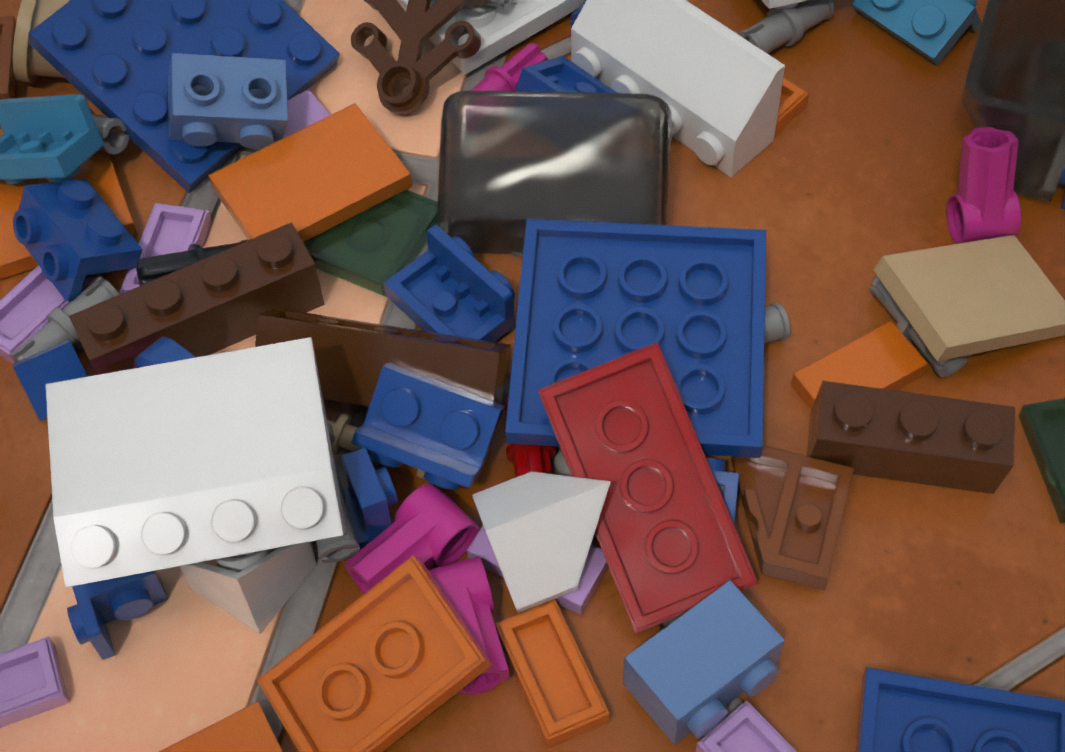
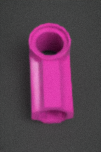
[947,126,1021,244]
[344,483,480,594]
[428,556,510,696]

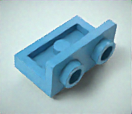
[852,0,982,66]
[0,94,104,184]

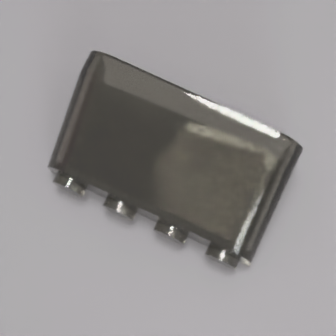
[961,0,1065,202]
[437,91,672,257]

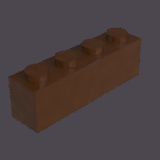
[69,222,325,375]
[255,308,510,413]

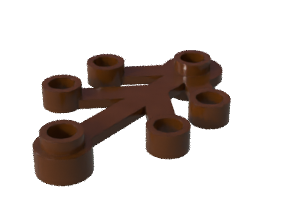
[351,0,487,115]

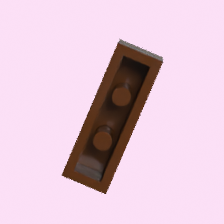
[807,381,1015,494]

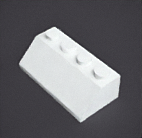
[571,0,785,177]

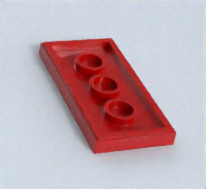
[538,342,758,634]

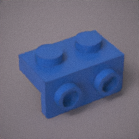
[13,179,143,301]
[384,224,515,342]

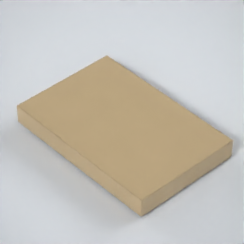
[873,235,1065,362]

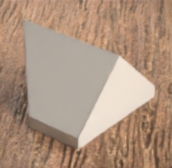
[472,471,611,613]
[179,541,317,634]

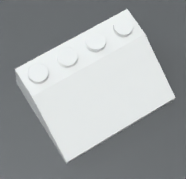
[46,337,347,587]

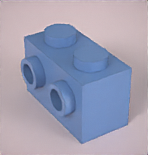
[168,53,288,149]
[623,580,784,745]

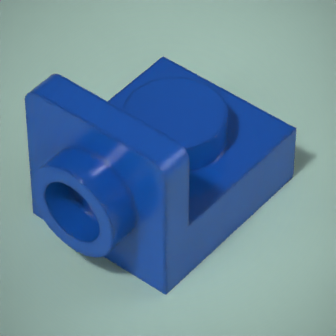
[67,570,168,660]

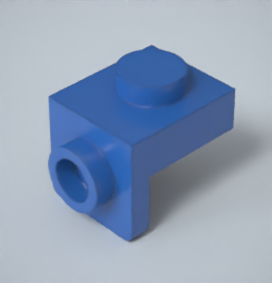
[341,447,398,549]

